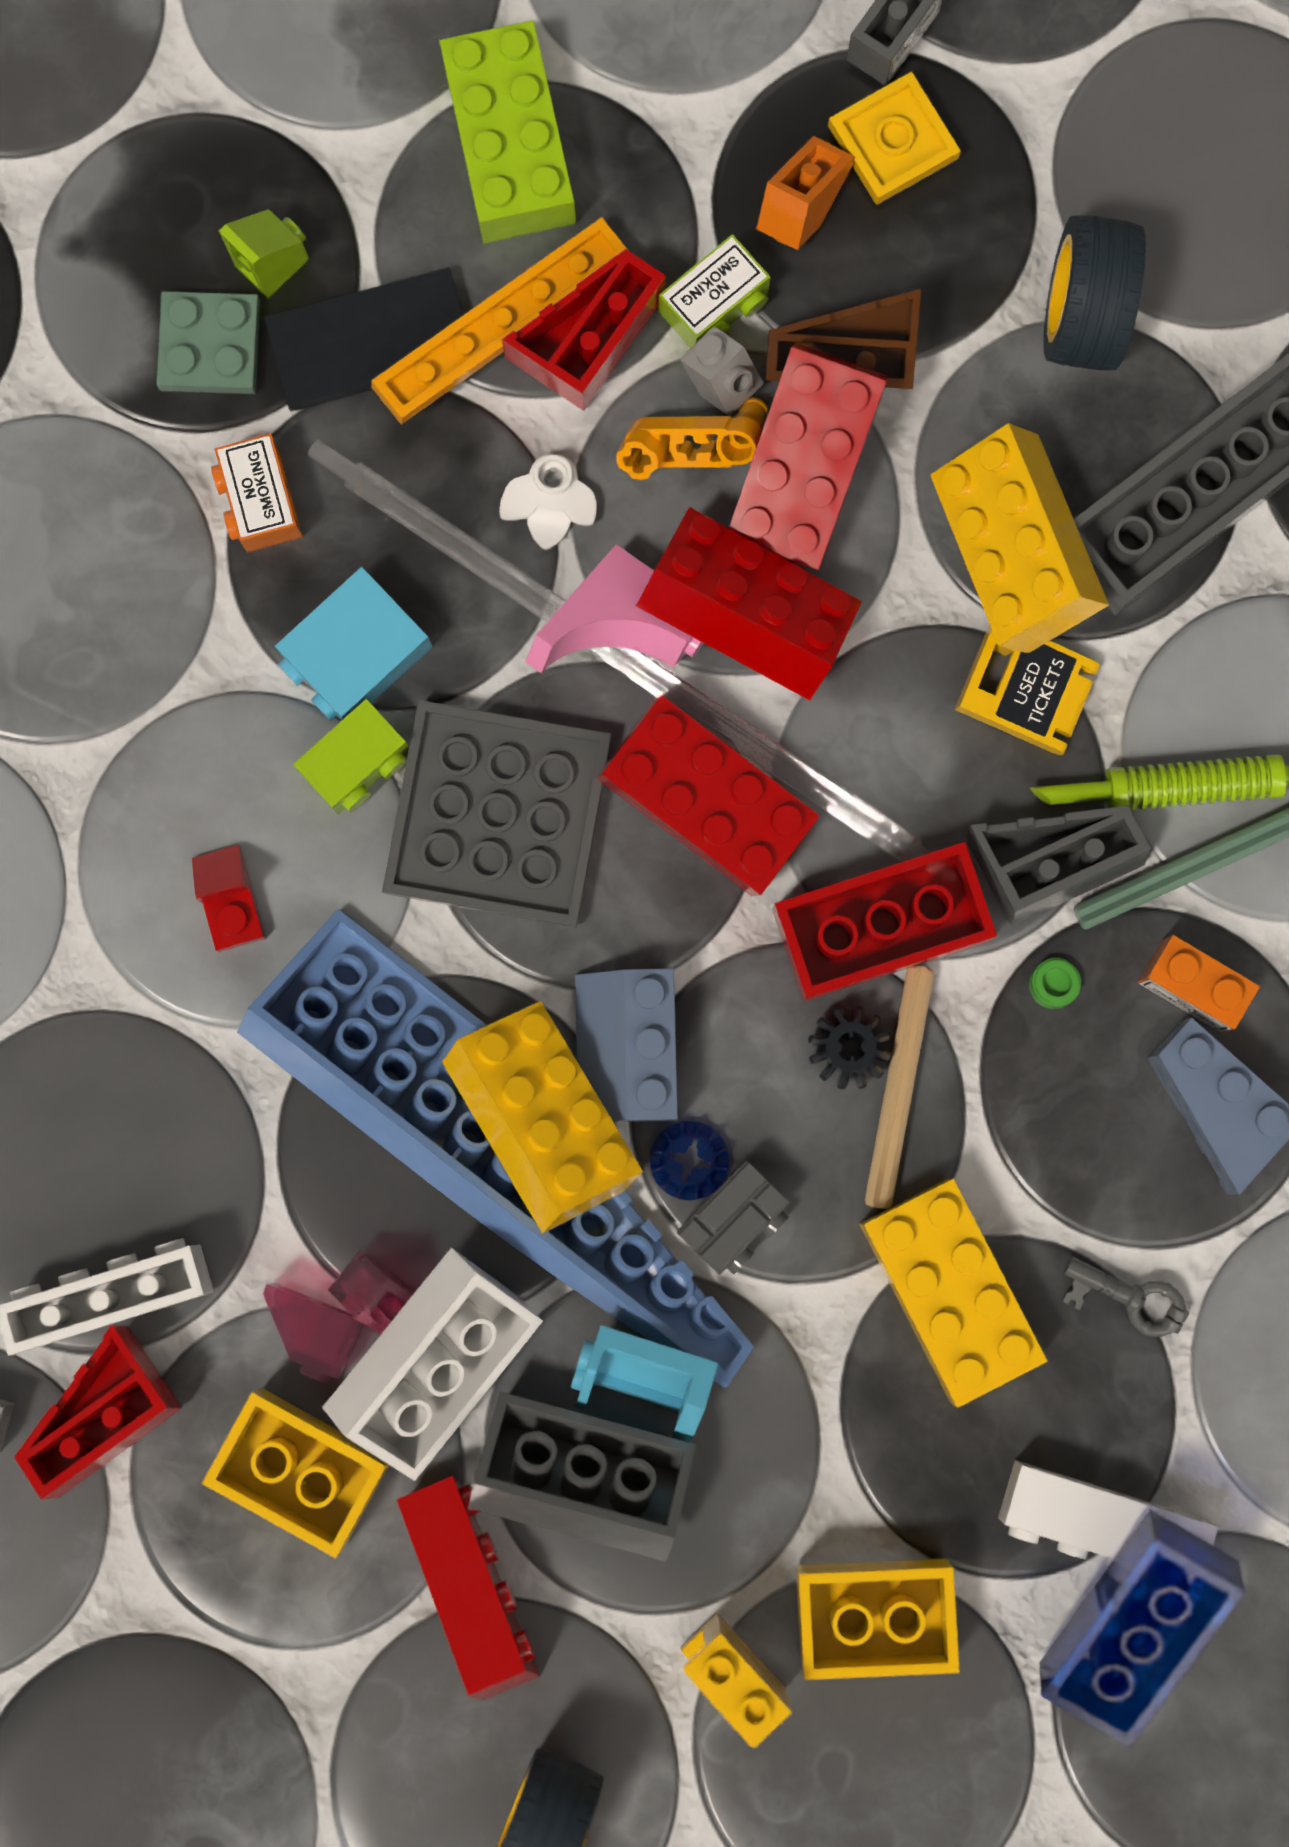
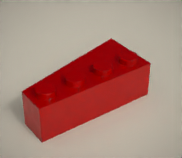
[397,1476,540,1700]

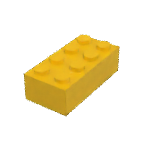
[930,423,1109,653]
[442,1001,643,1234]
[859,1179,1048,1408]

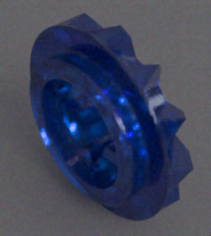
[650,1121,729,1201]

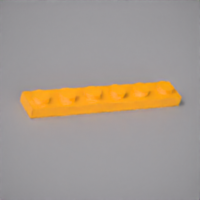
[371,217,628,425]

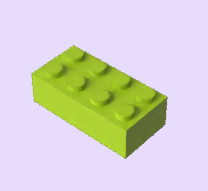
[439,20,576,244]

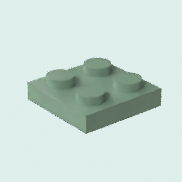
[157,292,260,394]

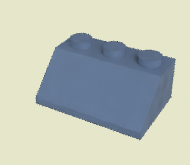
[575,968,677,1122]

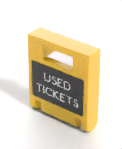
[954,624,1100,755]

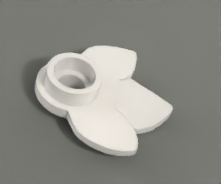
[499,453,597,550]

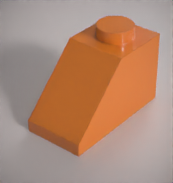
[757,136,855,250]

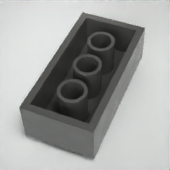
[469,1392,696,1562]

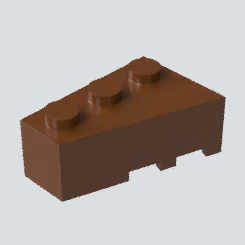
[765,288,921,389]

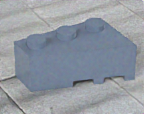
[1148,1018,1289,1195]

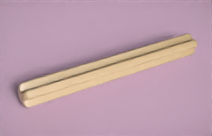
[865,965,934,1210]

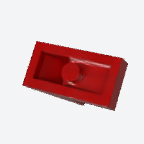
[192,845,266,952]

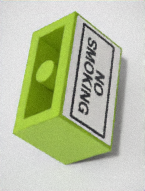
[658,234,770,348]

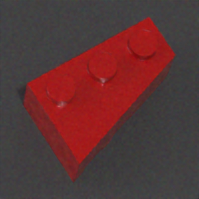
[502,249,666,411]

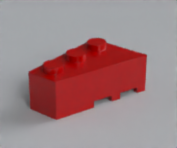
[14,1324,182,1500]

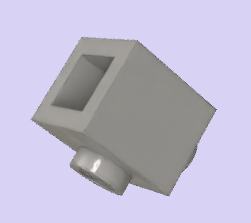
[679,326,764,416]

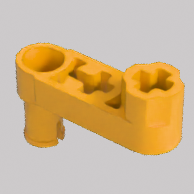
[616,398,768,480]

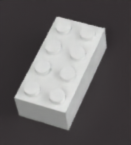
[322,1247,543,1481]

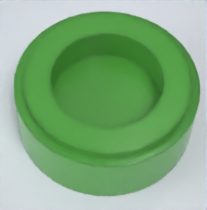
[1029,958,1081,1009]

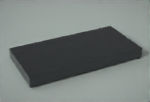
[264,267,463,412]

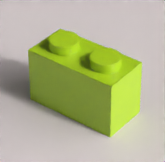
[293,699,409,815]

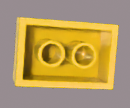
[202,1388,389,1558]
[796,1558,959,1680]

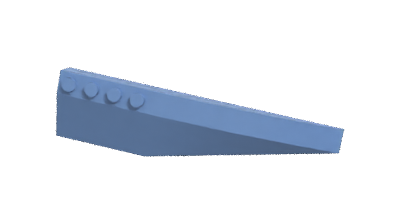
[237,909,754,1388]

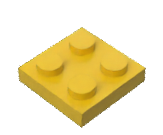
[828,72,961,205]

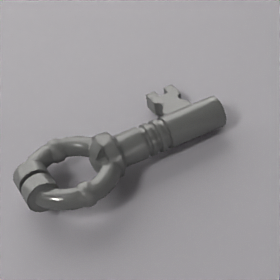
[1062,1256,1189,1337]

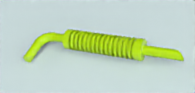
[1030,754,1289,811]

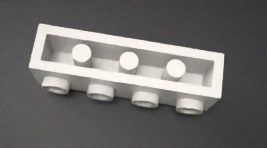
[0,1238,214,1356]

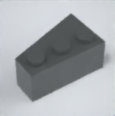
[968,806,1151,927]

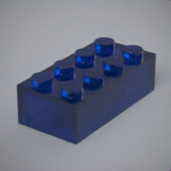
[1039,1509,1245,1747]

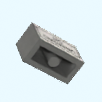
[847,0,942,86]

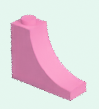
[525,544,704,673]

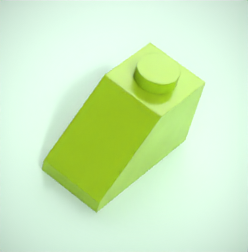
[219,209,309,298]

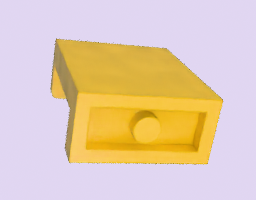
[680,1612,792,1747]

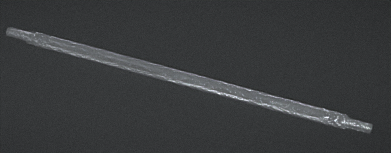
[308,440,959,887]

